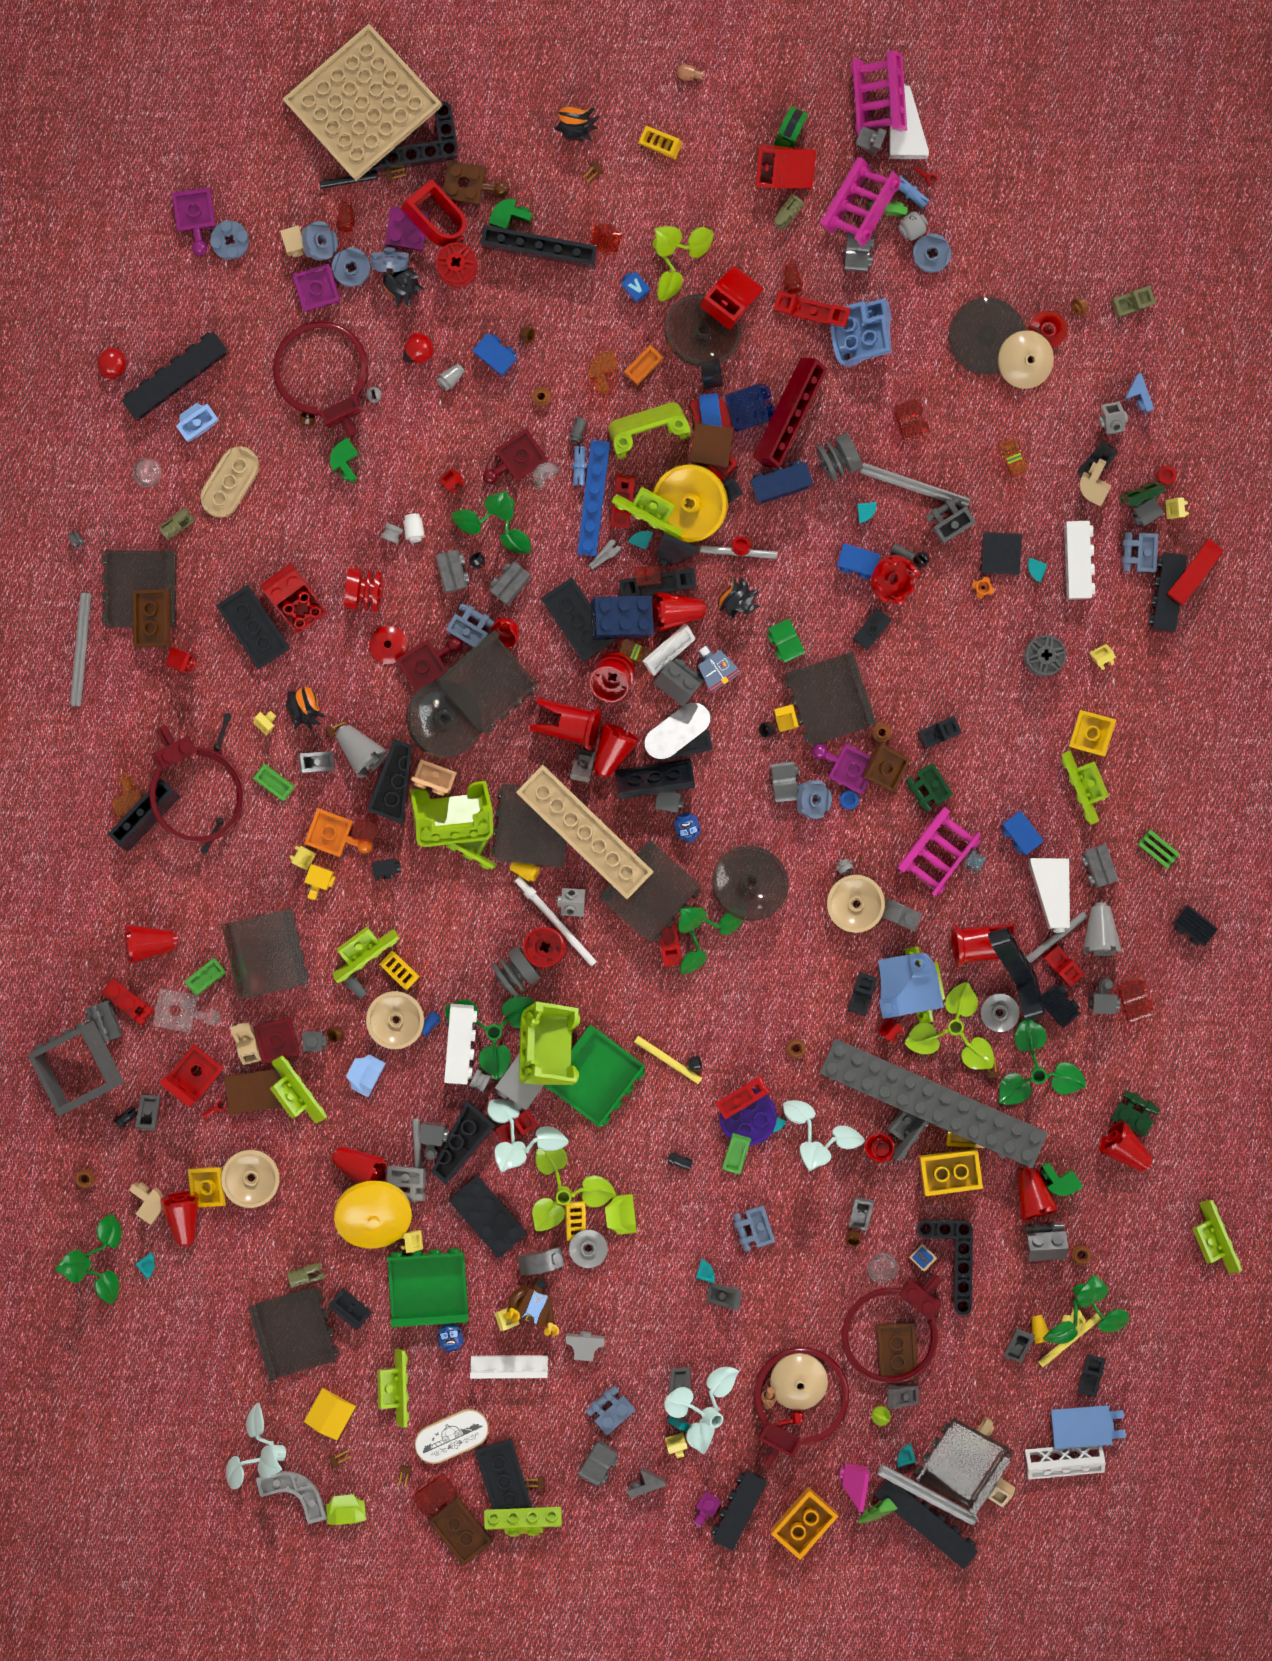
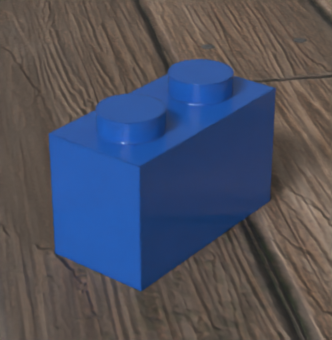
[473,333,517,377]
[836,543,880,580]
[1001,811,1044,855]

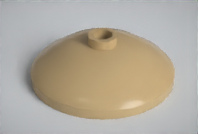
[998,331,1054,389]
[827,875,885,933]
[366,991,424,1049]
[221,1150,280,1208]
[770,1353,828,1410]

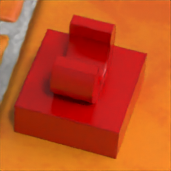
[439,468,464,493]
[877,1017,903,1042]

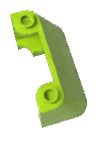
[608,402,691,460]
[410,781,493,847]
[519,1002,580,1085]

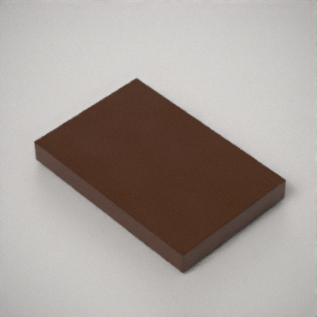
[133,589,170,648]
[224,1069,283,1115]
[876,1322,919,1381]
[428,1496,494,1566]

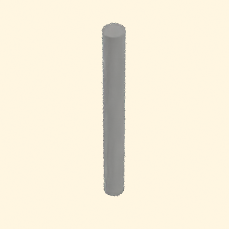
[700,545,777,559]
[1026,912,1088,963]
[412,1118,424,1194]

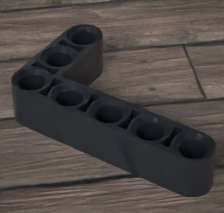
[369,101,459,172]
[988,927,1045,1021]
[916,1218,973,1316]

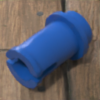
[421,1011,441,1036]

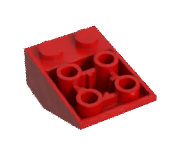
[755,144,817,188]
[700,266,764,330]
[260,563,328,635]

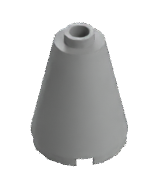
[336,725,387,778]
[1083,902,1121,956]

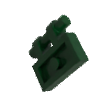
[1119,481,1165,507]
[905,763,953,812]
[1110,1090,1160,1137]

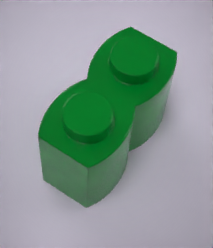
[767,618,805,663]

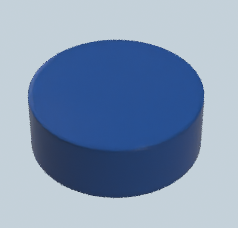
[840,790,859,809]

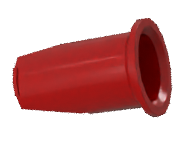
[530,697,601,751]
[951,923,1021,968]

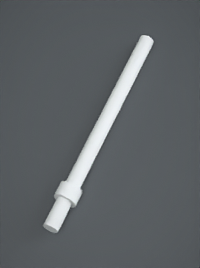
[515,876,597,966]

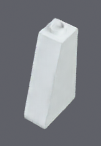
[889,83,929,159]
[1028,858,1070,933]

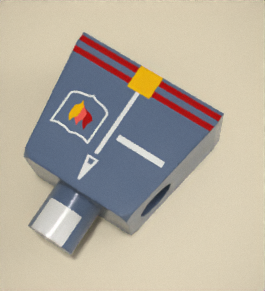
[698,646,742,694]

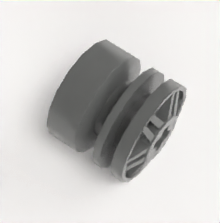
[816,432,863,483]
[1022,635,1067,677]
[491,946,541,997]

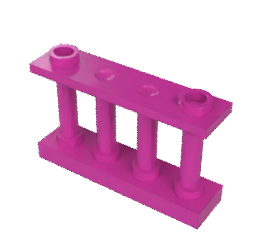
[851,50,907,136]
[820,157,902,247]
[897,807,981,896]

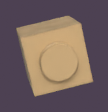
[280,225,304,257]

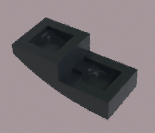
[700,358,723,390]
[1077,440,1118,475]
[917,716,962,750]
[847,972,878,1016]
[1077,1354,1106,1397]

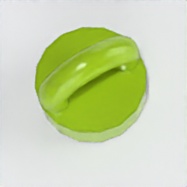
[871,1406,891,1426]

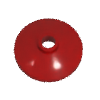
[1029,310,1068,347]
[369,626,408,664]

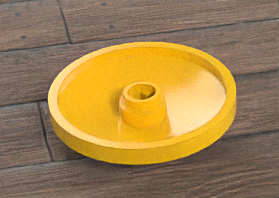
[653,465,728,542]
[334,1181,412,1249]

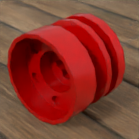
[436,242,478,288]
[344,568,384,612]
[589,652,635,702]
[523,927,567,968]

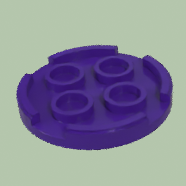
[719,1088,777,1146]

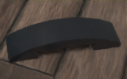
[619,568,697,596]

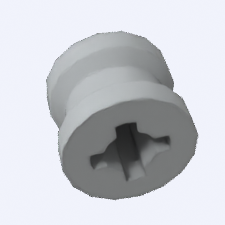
[380,523,403,544]
[469,1069,491,1093]

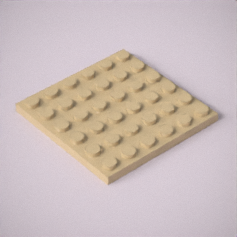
[283,24,443,181]

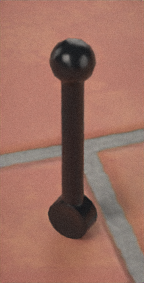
[213,713,232,752]
[201,817,224,853]

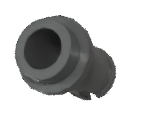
[569,417,587,443]
[890,543,915,562]
[344,975,368,1000]

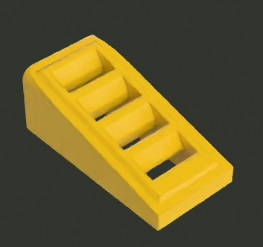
[638,126,683,160]
[379,950,420,991]
[564,1201,586,1241]

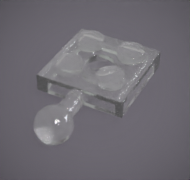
[153,988,221,1033]

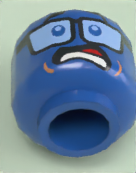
[674,813,701,842]
[437,1323,464,1352]

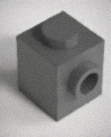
[1132,499,1164,528]
[655,790,684,813]
[302,1031,327,1051]

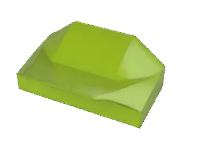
[605,1194,637,1235]
[326,1494,367,1525]

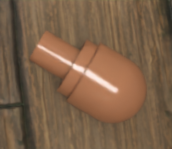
[677,64,704,81]
[761,1387,776,1409]

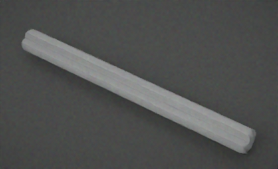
[860,463,970,508]
[70,593,91,707]
[877,1465,978,1525]

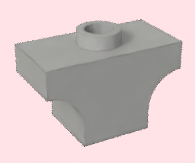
[566,1331,605,1361]

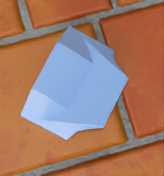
[176,403,219,442]
[346,1054,386,1097]

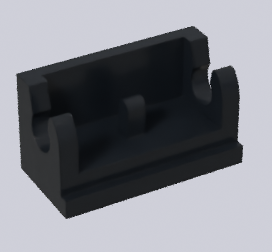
[328,1288,372,1330]

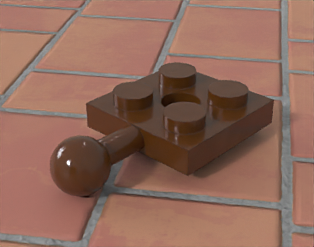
[443,160,509,206]

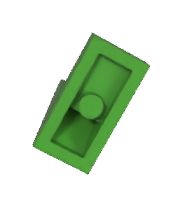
[868,201,908,218]

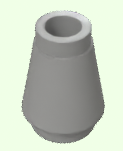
[436,363,465,391]

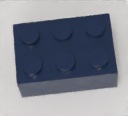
[750,460,813,506]
[591,596,654,639]

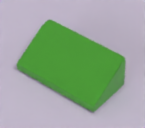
[857,1498,897,1524]

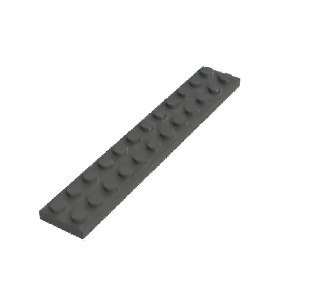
[820,1038,1048,1168]

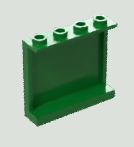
[544,1024,646,1128]
[386,1248,469,1327]

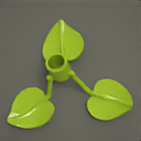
[653,226,713,302]
[905,982,994,1070]
[532,1148,616,1231]

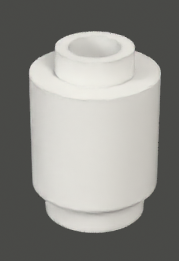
[403,514,425,543]

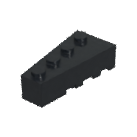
[366,738,412,824]
[431,1100,498,1184]

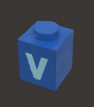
[621,271,651,304]

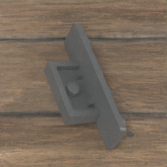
[887,1110,929,1162]

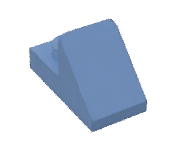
[1123,373,1154,414]

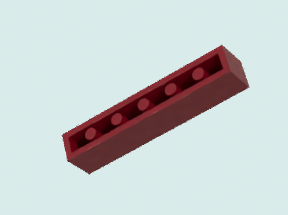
[753,357,828,468]

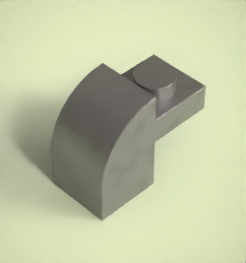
[882,898,923,932]
[517,1247,564,1275]

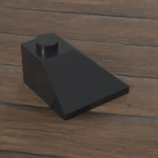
[655,533,700,567]

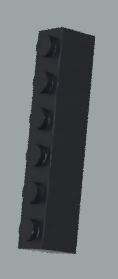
[480,225,598,269]
[121,332,230,421]
[873,1478,979,1569]

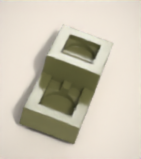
[1111,286,1156,318]

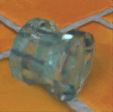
[964,849,987,873]

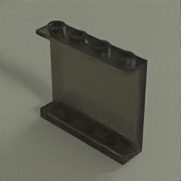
[101,549,177,628]
[435,630,540,734]
[784,651,877,746]
[491,784,566,868]
[599,840,702,944]
[221,909,309,1000]
[248,1286,340,1381]
[913,1417,1013,1517]

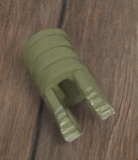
[774,194,805,230]
[158,508,195,541]
[287,1263,325,1288]

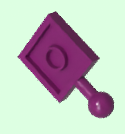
[172,188,216,256]
[812,743,871,795]

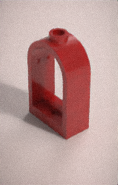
[401,179,466,247]

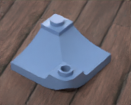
[830,298,892,367]
[878,952,944,1019]

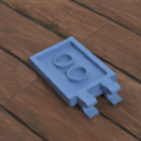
[1051,1405,1126,1449]

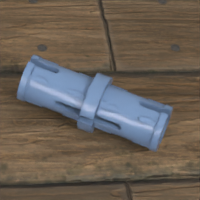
[899,175,930,209]
[572,446,587,486]

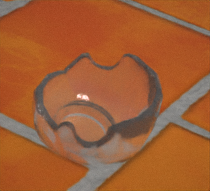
[132,458,162,488]
[531,462,560,490]
[867,1253,898,1282]

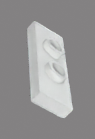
[643,624,696,676]

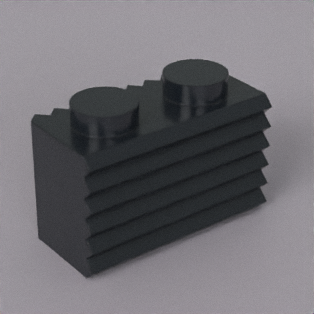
[1172,905,1218,947]
[1041,984,1081,1028]

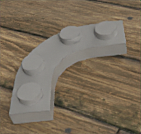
[256,1471,327,1524]

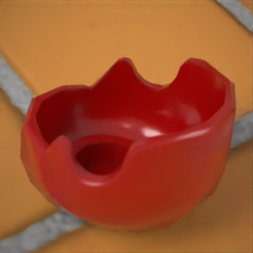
[404,332,434,363]
[97,348,127,379]
[491,618,520,648]
[865,1133,895,1163]

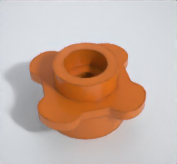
[972,577,994,599]

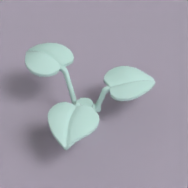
[487,1099,569,1172]
[782,1100,865,1171]
[664,1367,739,1454]
[226,1403,286,1489]

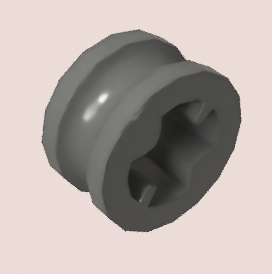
[68,530,85,549]

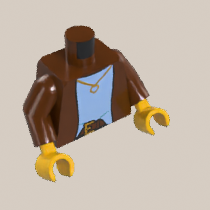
[504,1278,559,1337]

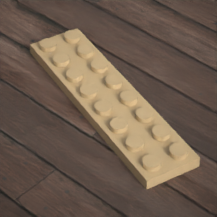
[516,765,654,899]

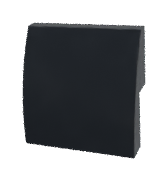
[981,532,1022,575]

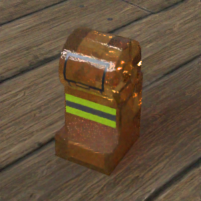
[1000,438,1029,477]
[619,638,653,665]

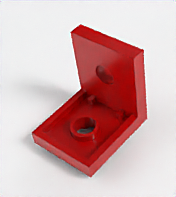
[159,1044,224,1107]

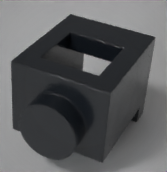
[372,858,402,881]

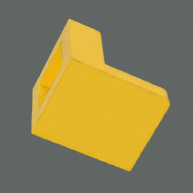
[774,705,799,732]

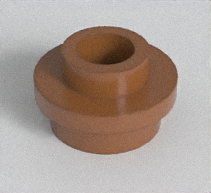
[1072,297,1089,316]
[532,387,551,407]
[872,723,891,742]
[786,1039,806,1058]
[75,1169,95,1189]
[1071,1245,1091,1265]

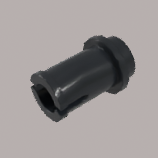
[114,1105,138,1129]
[667,1152,693,1171]

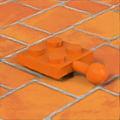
[304,808,373,857]

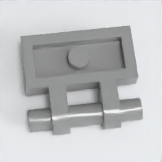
[387,1165,426,1203]

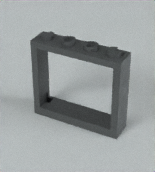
[28,1021,125,1117]

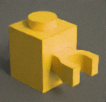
[305,864,336,900]

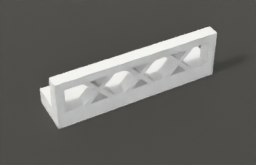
[470,1355,548,1379]
[1025,1445,1105,1480]

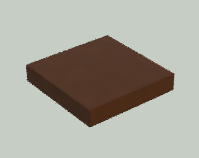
[690,423,734,467]
[861,742,911,793]

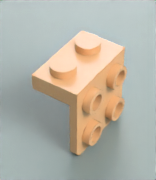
[411,759,457,796]

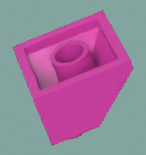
[839,1463,870,1512]

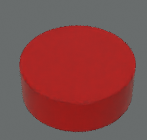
[1156,466,1177,485]
[731,537,751,555]

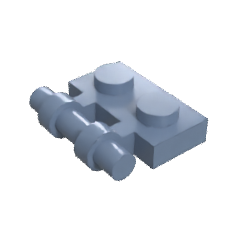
[1121,532,1159,573]
[446,603,494,650]
[733,1205,775,1252]
[586,1385,636,1435]

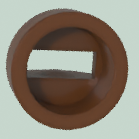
[519,327,535,343]
[300,413,315,428]
[327,1026,344,1043]
[845,1230,861,1246]

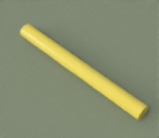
[634,1036,702,1084]
[1038,1313,1101,1367]

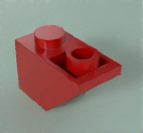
[165,647,197,674]

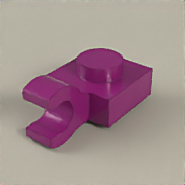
[693,1490,722,1527]

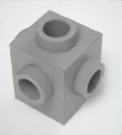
[1099,401,1128,434]
[557,888,585,917]

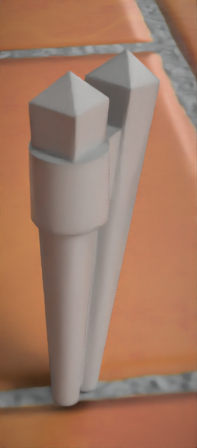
[588,540,621,570]

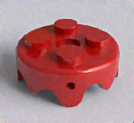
[871,555,920,605]

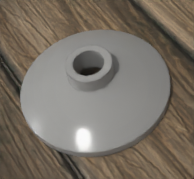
[981,994,1019,1032]
[569,1230,608,1268]

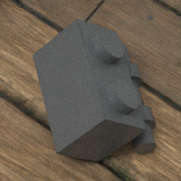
[925,496,976,545]
[653,657,704,706]
[1088,978,1120,1014]
[84,1000,124,1043]
[419,1121,449,1160]
[1025,1222,1068,1261]

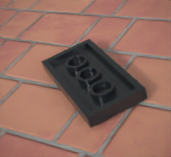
[540,577,615,662]
[216,584,291,670]
[615,759,695,799]
[448,1175,528,1259]
[475,1438,533,1510]

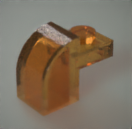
[589,350,619,396]
[110,774,143,818]

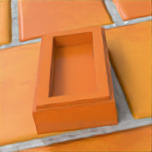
[624,345,664,386]

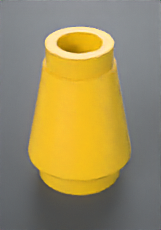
[510,860,540,881]
[1031,1315,1049,1344]

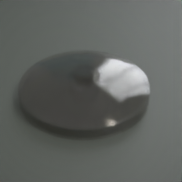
[664,294,741,367]
[948,297,1025,375]
[406,681,481,758]
[712,846,789,921]

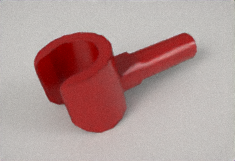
[913,165,938,186]
[202,1100,227,1119]
[777,1412,803,1427]

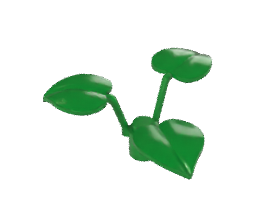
[451,490,532,554]
[678,906,746,975]
[445,996,536,1080]
[999,1019,1086,1105]
[55,1214,122,1304]
[1043,1274,1129,1344]

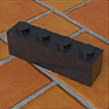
[1148,552,1187,633]
[108,778,181,852]
[710,1468,767,1551]

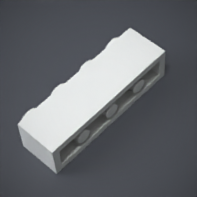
[1064,521,1095,600]
[444,1004,477,1084]

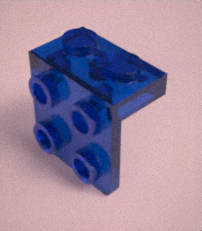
[725,383,776,431]

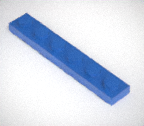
[577,440,610,557]

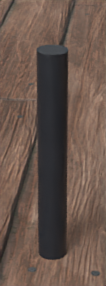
[320,172,378,189]

